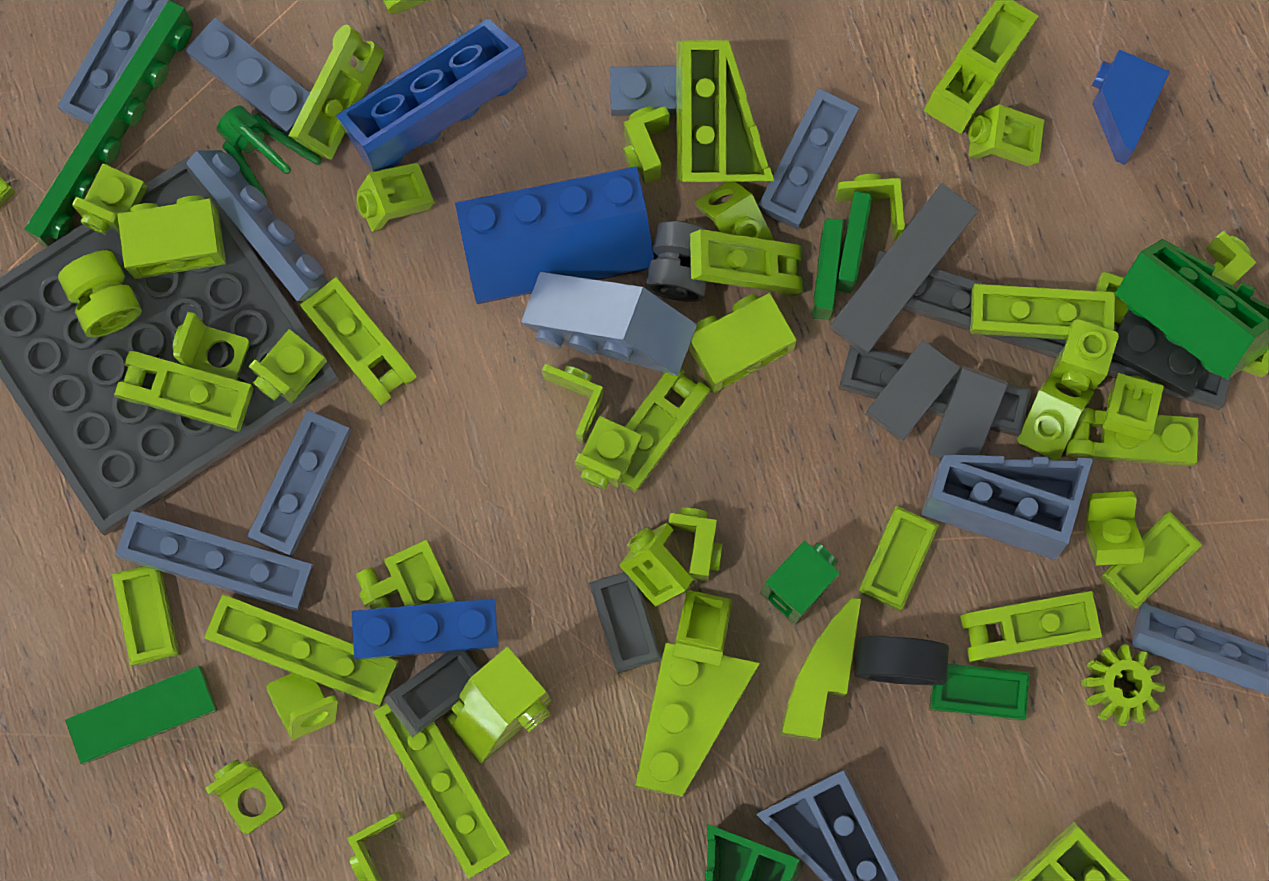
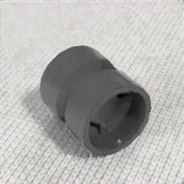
[645,221,710,302]

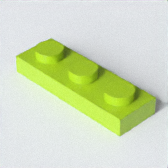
[970,284,1115,340]

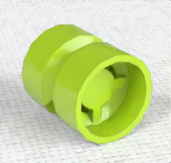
[58,250,142,338]

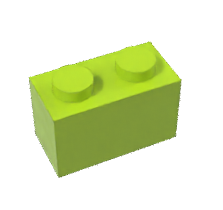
[117,195,226,279]
[688,292,797,394]

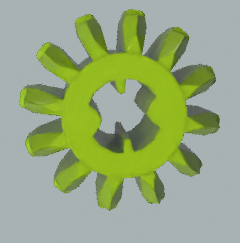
[1081,644,1166,727]

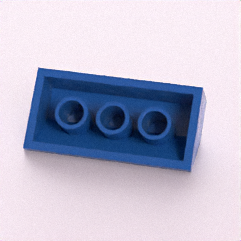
[336,18,527,172]
[455,166,654,304]

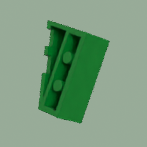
[1114,239,1269,380]
[705,824,804,881]

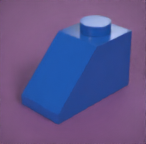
[1091,49,1170,165]

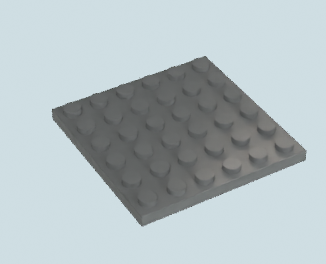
[0,156,340,536]

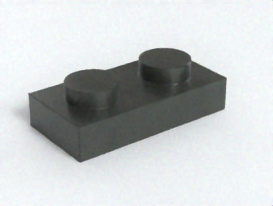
[1112,310,1205,398]

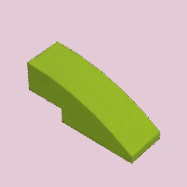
[923,0,1039,135]
[780,598,861,741]

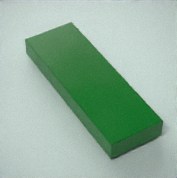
[65,666,218,765]

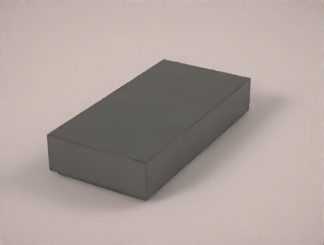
[865,340,960,442]
[929,365,1008,459]
[589,572,662,674]
[384,651,480,738]

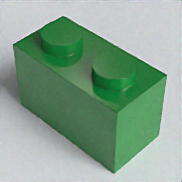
[760,540,840,625]

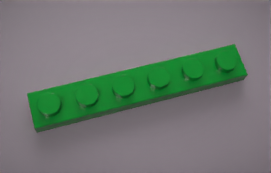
[24,0,193,247]

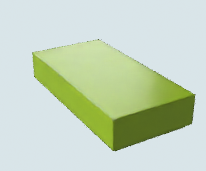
[857,506,939,612]
[1100,511,1202,610]
[112,566,180,667]
[672,590,733,666]

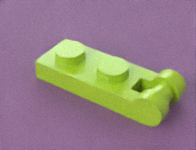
[288,24,384,160]
[690,229,803,295]
[300,277,417,406]
[114,351,254,432]
[621,368,712,494]
[1065,408,1199,467]
[960,591,1102,662]

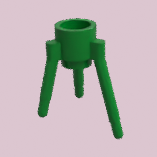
[217,105,322,198]

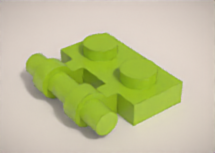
[355,539,456,660]

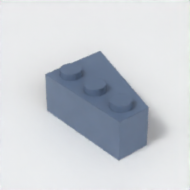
[520,272,697,376]
[921,455,1093,560]
[756,769,902,881]

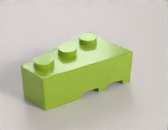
[676,40,774,182]
[635,643,760,798]
[444,646,553,764]
[1010,821,1131,881]

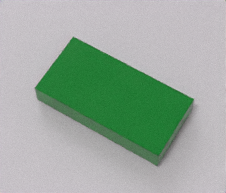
[835,191,872,293]
[812,218,843,320]
[929,663,1030,721]

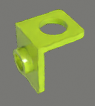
[835,174,905,241]
[695,182,774,241]
[173,311,250,380]
[542,364,604,443]
[1018,376,1094,461]
[266,673,338,741]
[205,759,284,834]
[347,812,405,881]

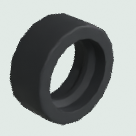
[855,636,949,685]

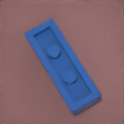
[351,599,499,660]

